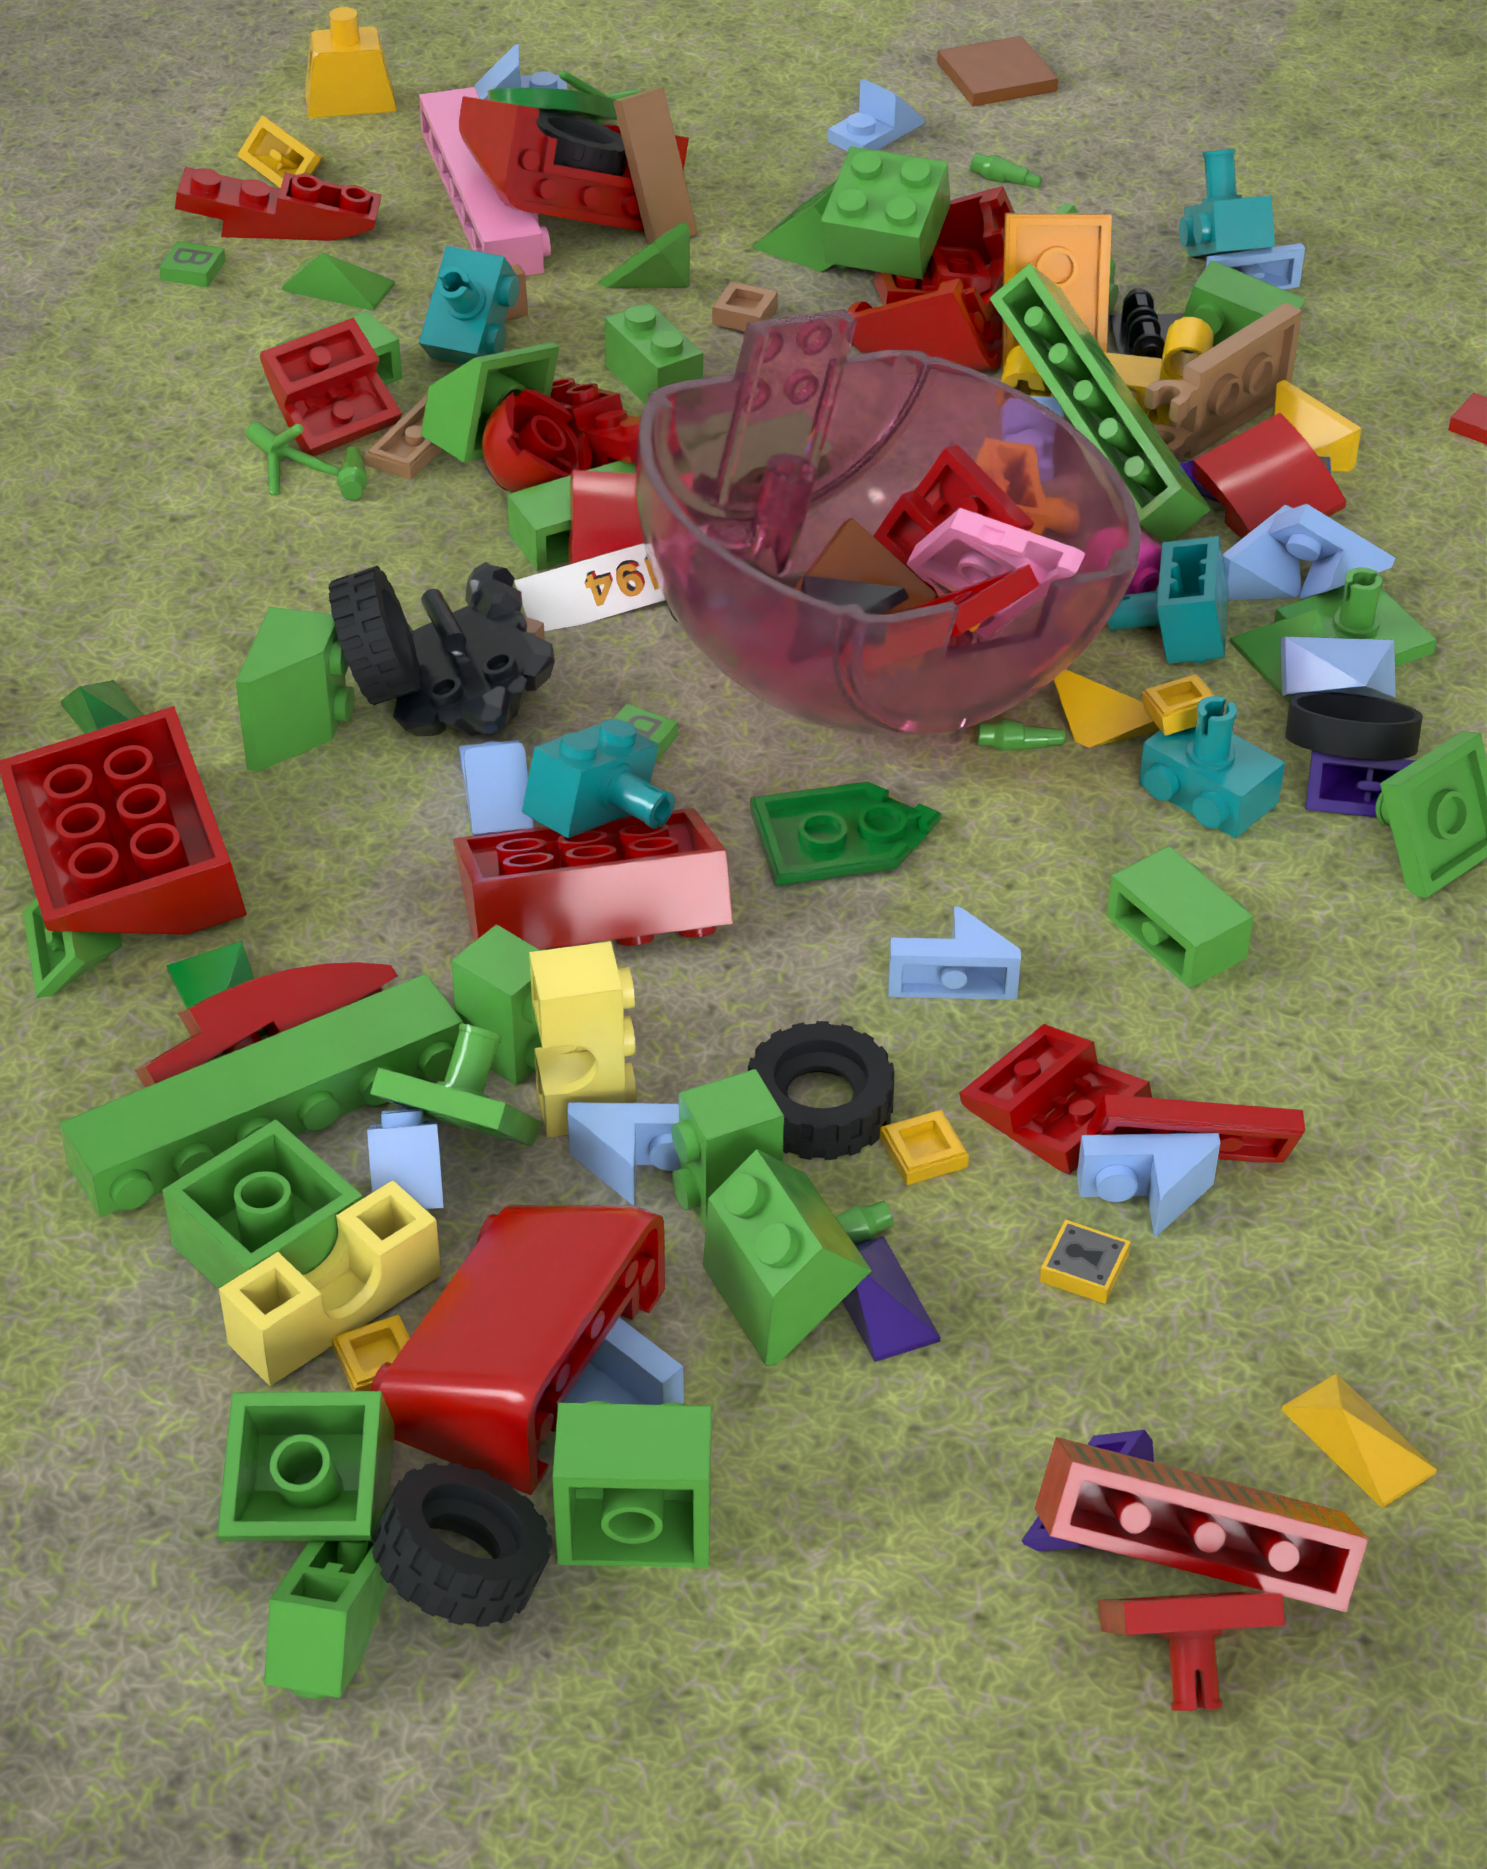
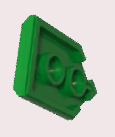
[750,781,942,886]

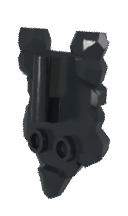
[393,562,555,736]

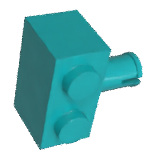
[1179,149,1275,257]
[419,246,520,365]
[1106,536,1229,664]
[1138,696,1285,839]
[522,719,675,838]

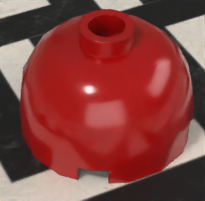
[481,389,593,493]

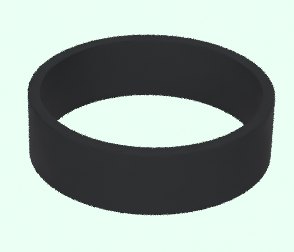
[1285,693,1423,760]

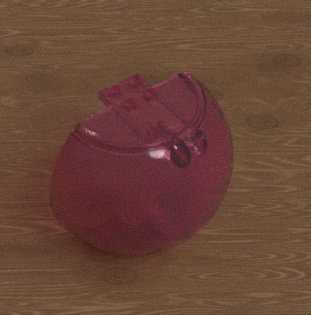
[634,309,1141,736]

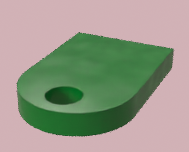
[488,88,618,120]

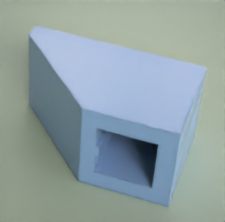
[367,1108,444,1209]

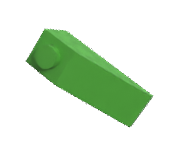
[264,1506,388,1699]

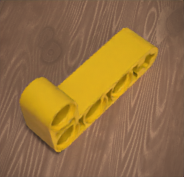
[999,317,1214,425]

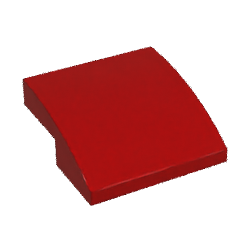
[873,245,992,305]
[259,317,402,456]
[1192,413,1346,538]
[873,445,1035,599]
[568,470,684,565]
[959,1024,1152,1175]

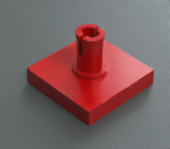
[1098,1591,1285,1711]

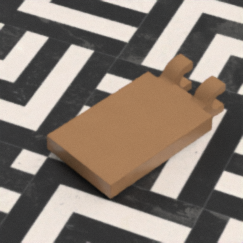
[1144,302,1302,463]

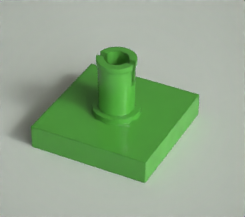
[1274,567,1437,667]
[1376,731,1487,898]
[370,1024,542,1147]

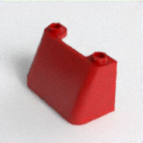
[459,96,689,232]
[842,186,1015,373]
[370,1205,665,1495]

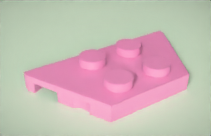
[907,508,1086,639]

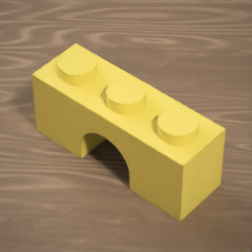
[529,941,637,1138]
[219,1180,442,1386]

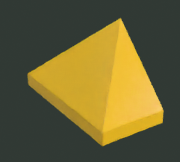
[237,115,325,188]
[1272,379,1362,472]
[1053,666,1160,748]
[1282,1373,1437,1508]

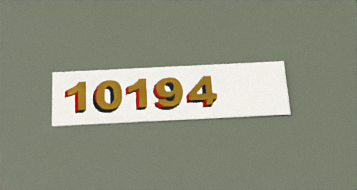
[514,521,741,631]

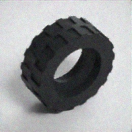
[535,110,628,177]
[328,566,421,705]
[748,1021,895,1160]
[372,1463,553,1627]

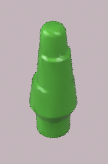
[970,153,1042,187]
[337,446,367,501]
[975,718,1066,751]
[836,1200,894,1245]

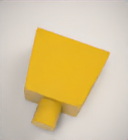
[305,7,397,118]

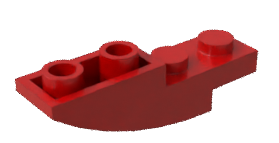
[175,166,382,241]
[550,378,679,469]
[135,962,398,1087]

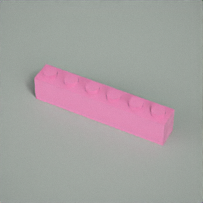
[419,87,551,276]

